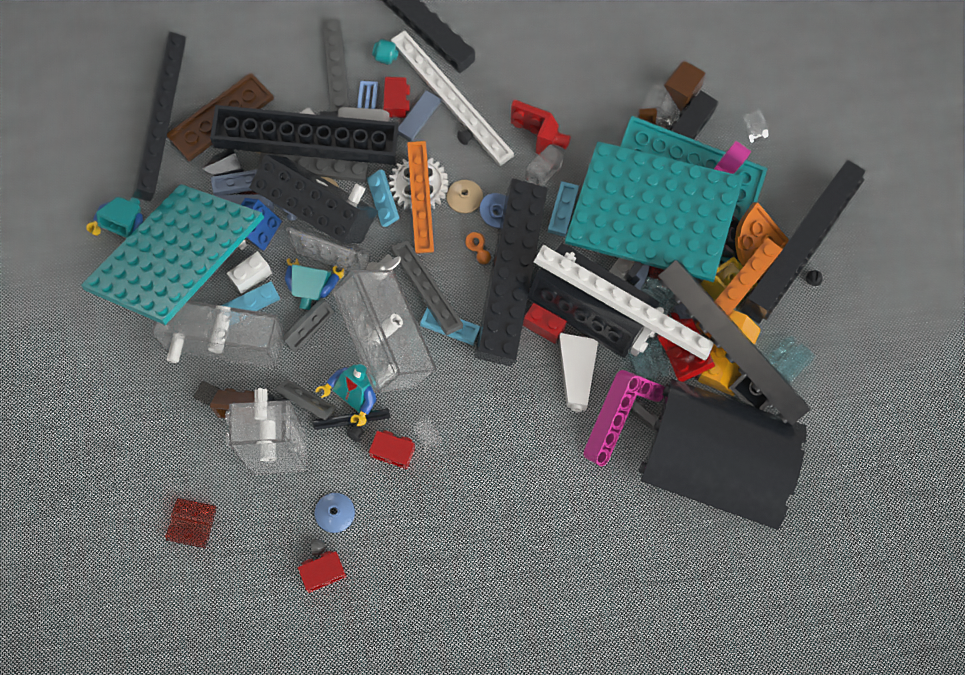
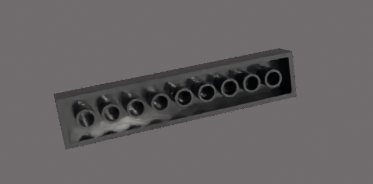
[210,105,399,165]
[740,159,866,324]
[474,178,548,367]

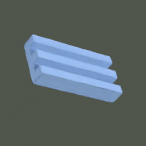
[357,81,378,109]

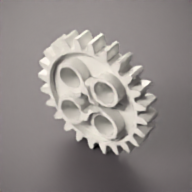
[389,158,448,212]

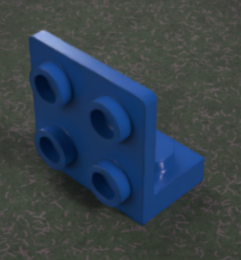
[241,198,282,251]

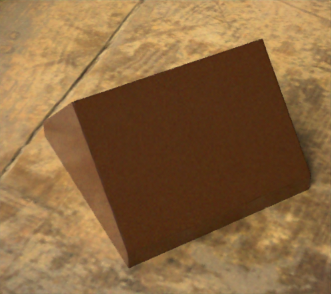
[664,60,706,112]

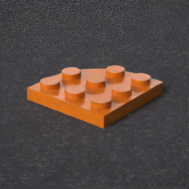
[735,202,789,282]

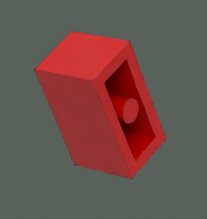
[384,77,411,118]
[523,303,567,344]
[369,430,415,470]
[298,550,347,593]

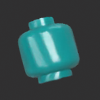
[372,39,399,65]

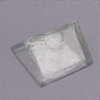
[642,79,680,124]

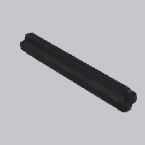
[313,408,390,430]

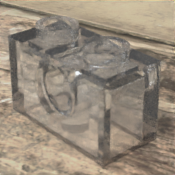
[525,144,564,186]

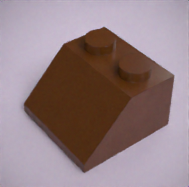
[210,388,257,422]

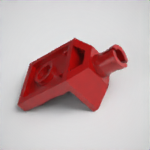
[510,99,571,155]
[657,313,715,382]

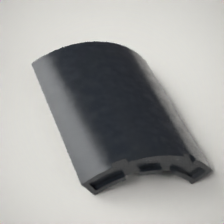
[638,379,807,530]

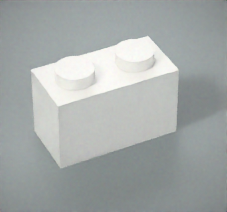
[227,251,272,295]

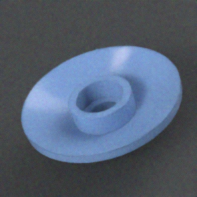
[480,193,506,228]
[315,493,355,533]

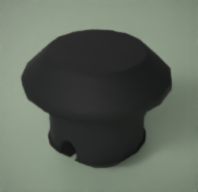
[457,129,473,145]
[806,270,823,286]
[347,425,364,442]

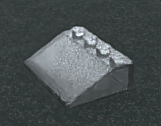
[286,226,371,277]

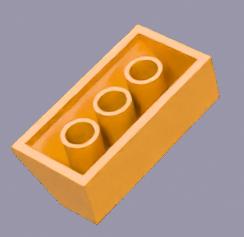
[698,310,761,397]

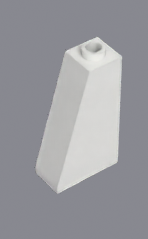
[559,333,598,412]

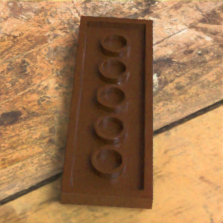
[167,73,274,162]

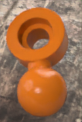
[465,232,491,265]

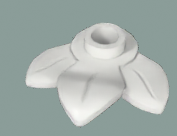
[366,254,401,280]

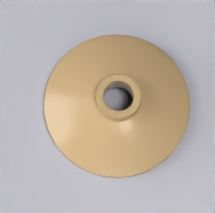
[447,180,483,214]

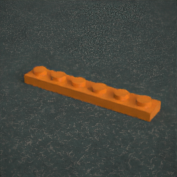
[407,141,434,254]
[696,238,783,338]

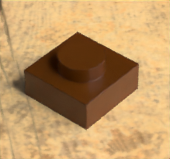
[637,108,657,125]

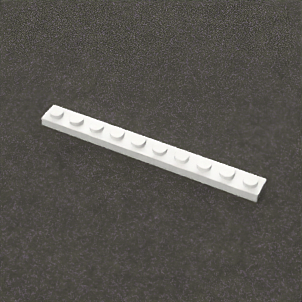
[391,31,514,166]
[534,245,714,360]

